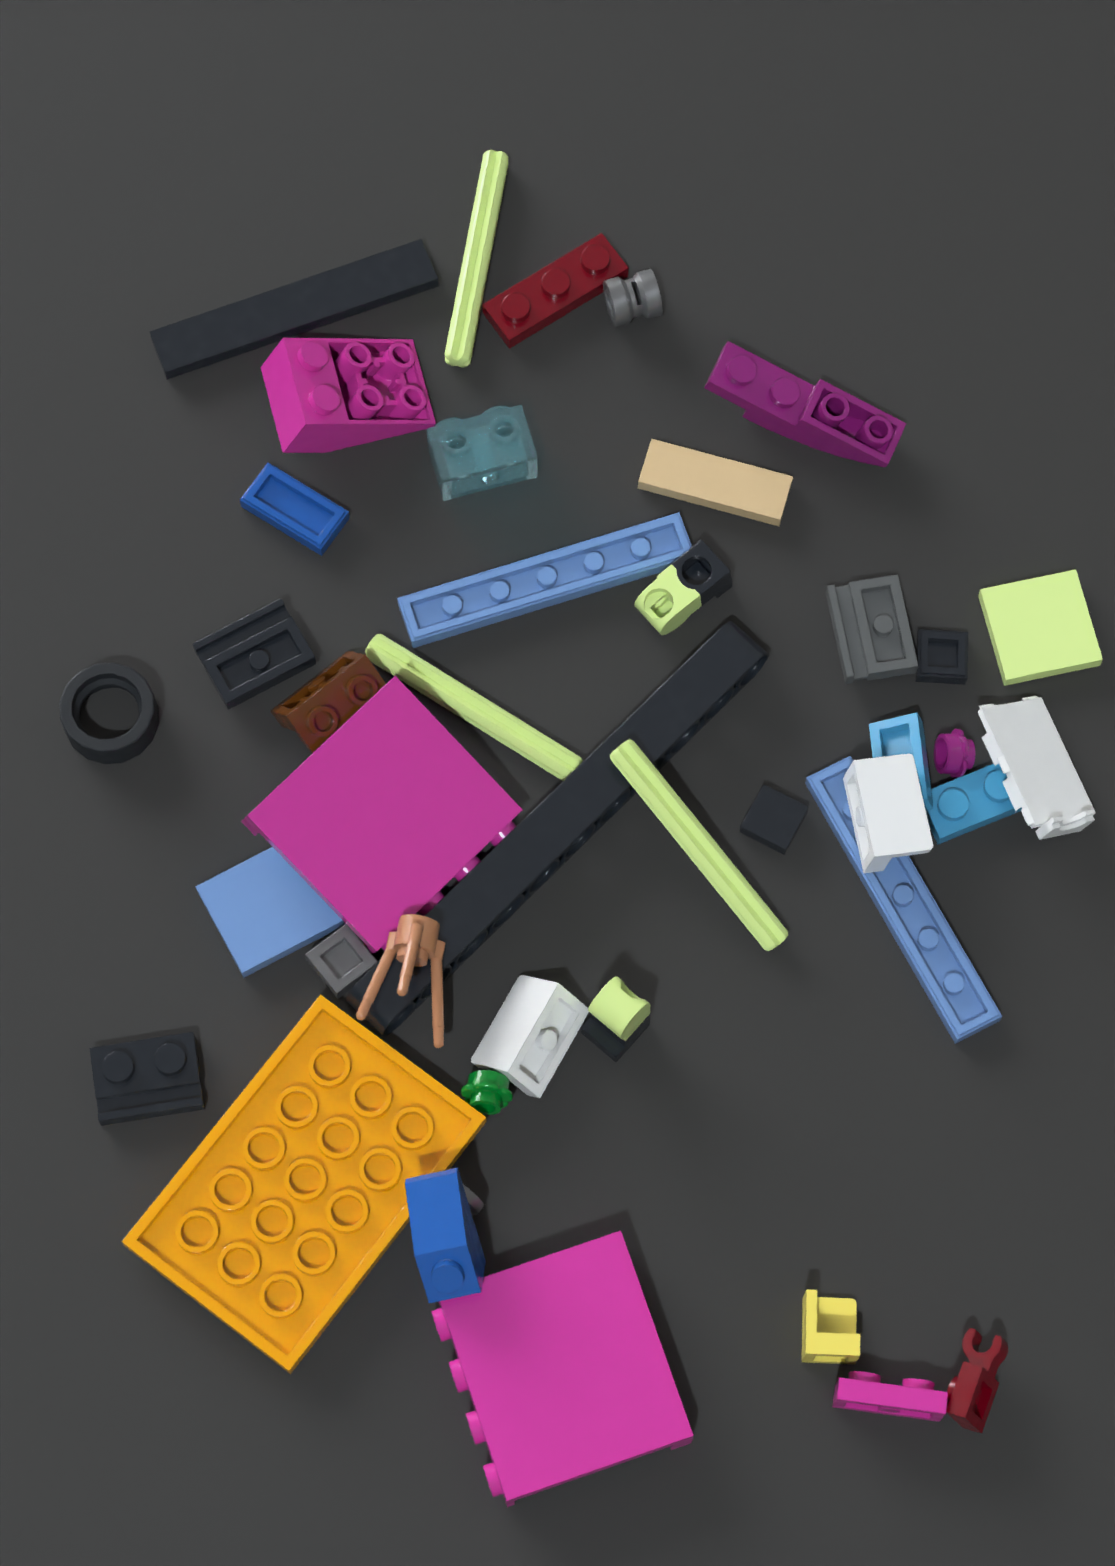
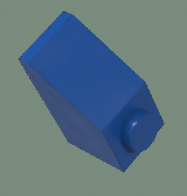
[405,1168,486,1303]

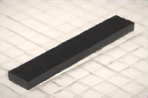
[149,239,439,380]

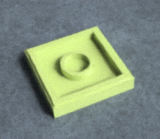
[978,569,1103,686]

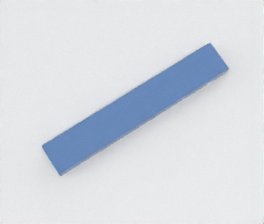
[397,512,692,648]
[805,756,1002,1044]

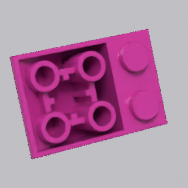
[261,338,436,453]

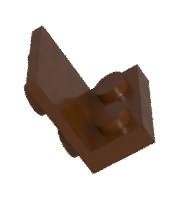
[270,651,386,754]

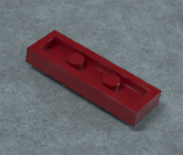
[482,233,629,349]

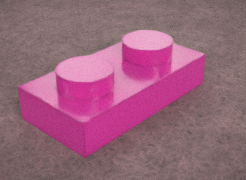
[832,1371,948,1422]

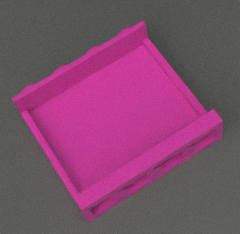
[241,676,522,954]
[431,1231,694,1507]

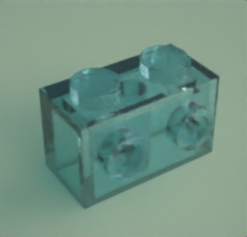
[426,405,538,501]

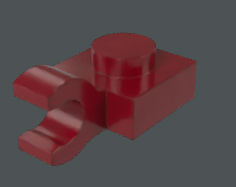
[946,1328,1008,1434]

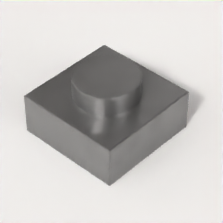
[305,924,377,999]

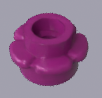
[934,729,976,778]

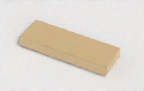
[638,439,793,526]

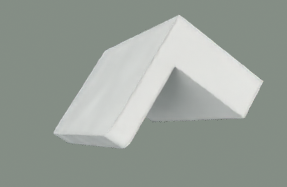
[843,754,933,874]
[471,975,589,1098]

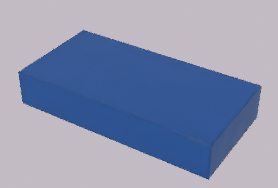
[240,462,350,556]

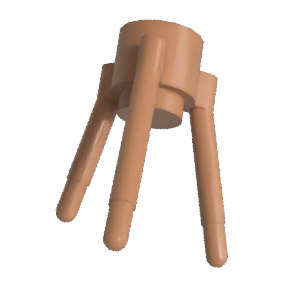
[356,914,446,1048]

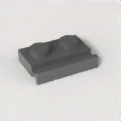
[826,574,918,684]

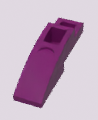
[704,341,907,467]

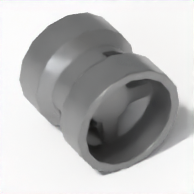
[603,269,663,327]

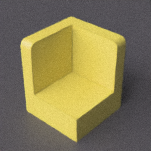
[802,1290,860,1364]

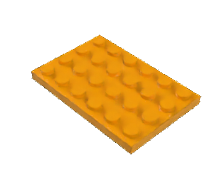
[122,994,487,1374]

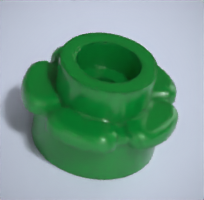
[461,1070,513,1115]

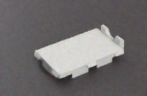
[978,696,1096,840]

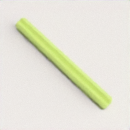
[445,150,509,368]
[365,634,583,781]
[610,739,789,951]

